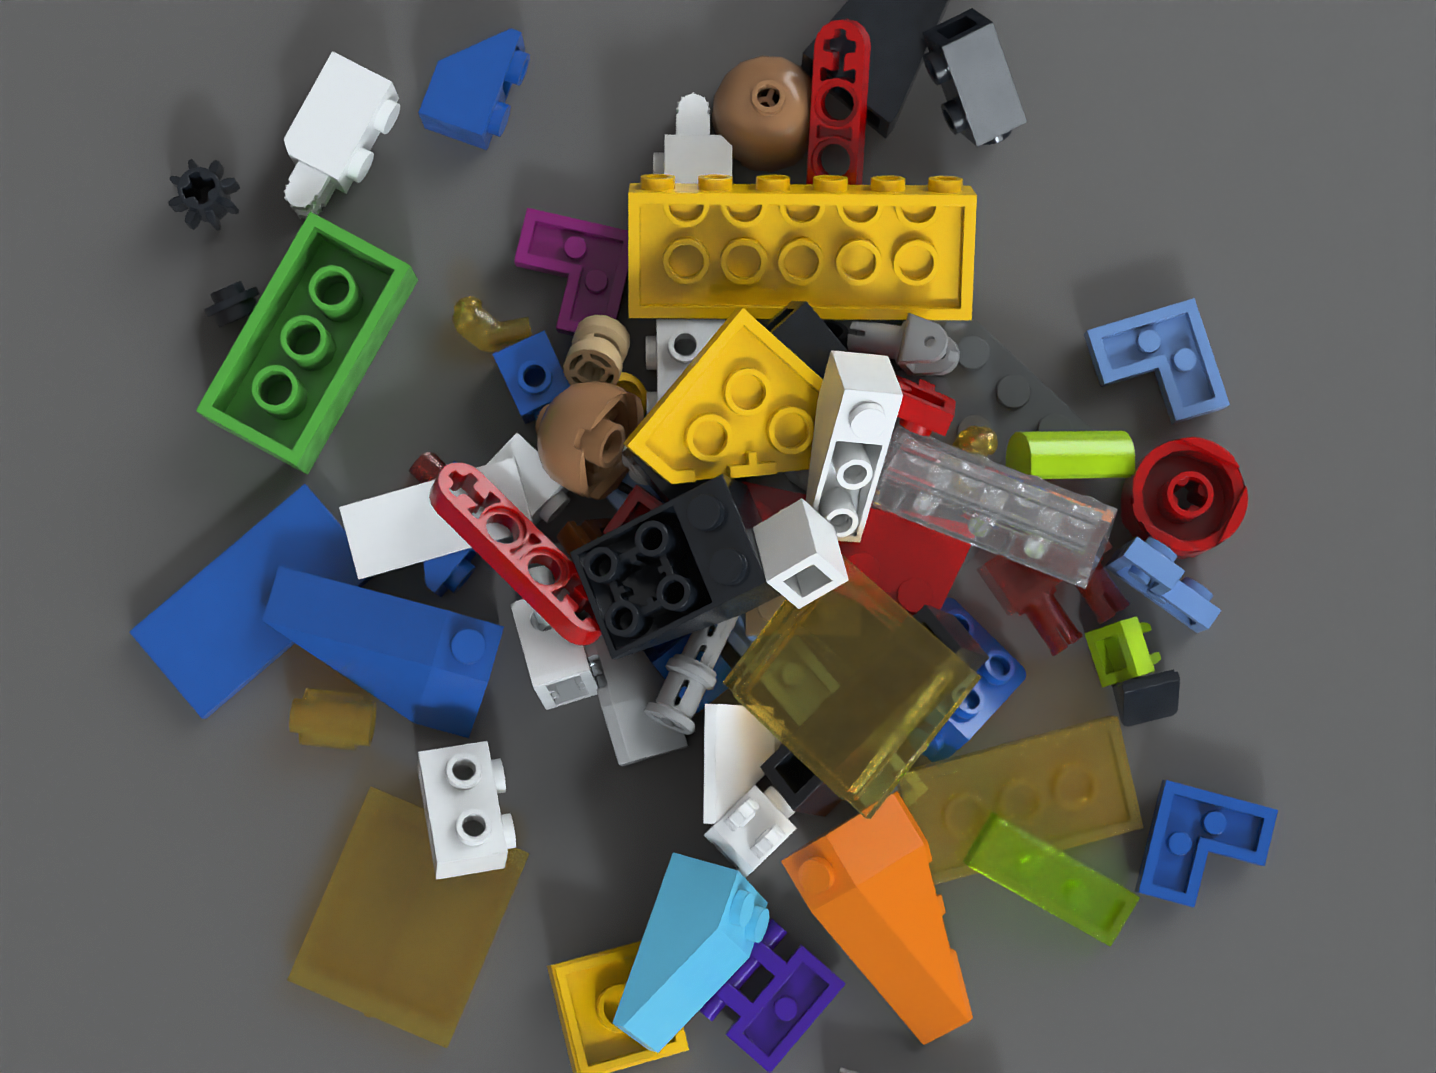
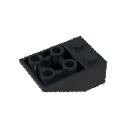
[570,474,781,660]

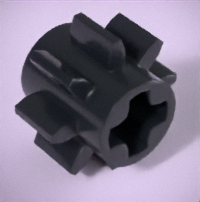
[168,159,240,231]

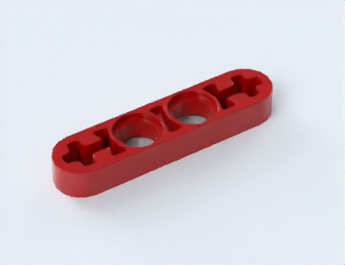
[806,19,871,185]
[429,463,602,646]

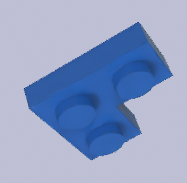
[1134,780,1278,908]

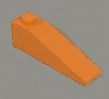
[781,791,973,1045]

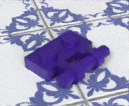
[699,917,846,1073]

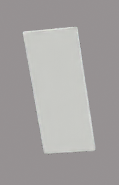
[339,457,533,580]

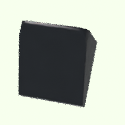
[1112,669,1180,726]

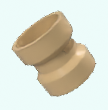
[563,315,630,385]

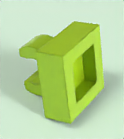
[1084,616,1161,688]

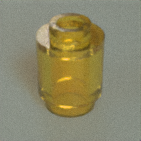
[289,688,377,751]

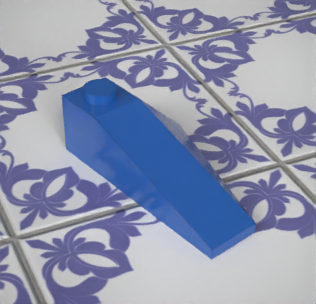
[262,565,504,738]

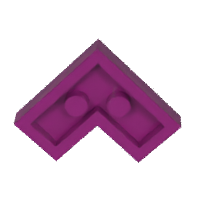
[514,208,628,336]

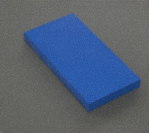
[129,484,375,719]

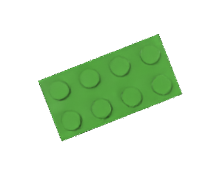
[196,211,418,475]

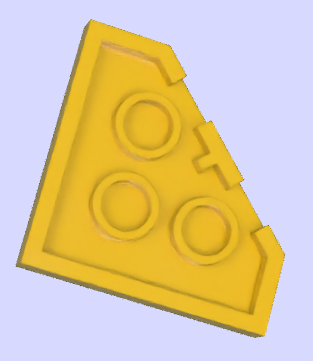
[623,307,823,484]

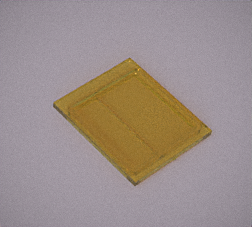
[722,555,981,819]
[287,786,530,1048]

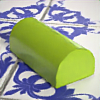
[1005,430,1135,479]

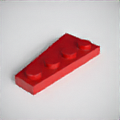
[742,481,978,625]

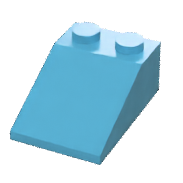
[612,852,769,1053]

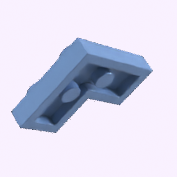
[1084,298,1230,424]
[1105,537,1222,633]

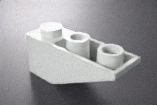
[806,350,903,542]

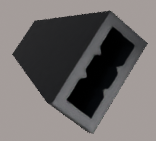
[801,0,950,139]

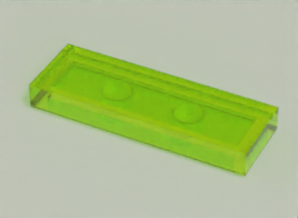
[963,811,1140,947]

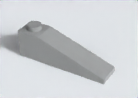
[554,543,696,767]

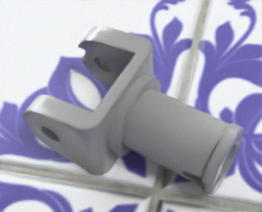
[847,313,960,376]

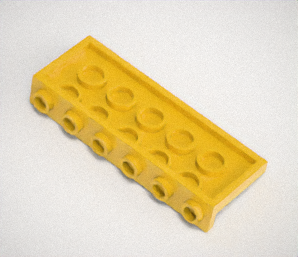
[628,174,977,320]

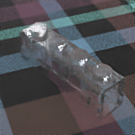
[871,426,1118,589]

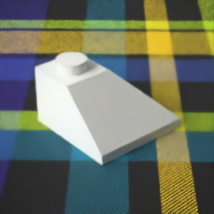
[703,704,786,824]

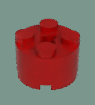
[1121,437,1248,559]

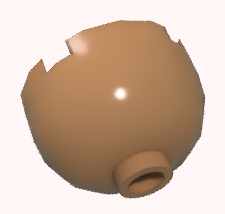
[712,55,812,172]
[535,381,644,500]

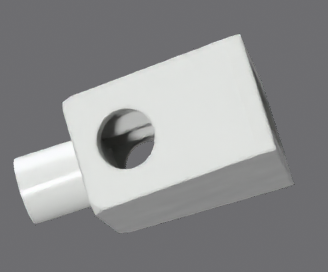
[511,566,599,710]

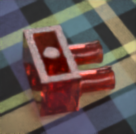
[976,499,1130,656]

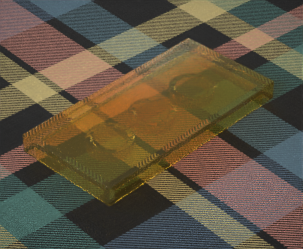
[894,715,1144,885]

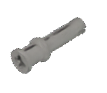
[644,616,739,735]

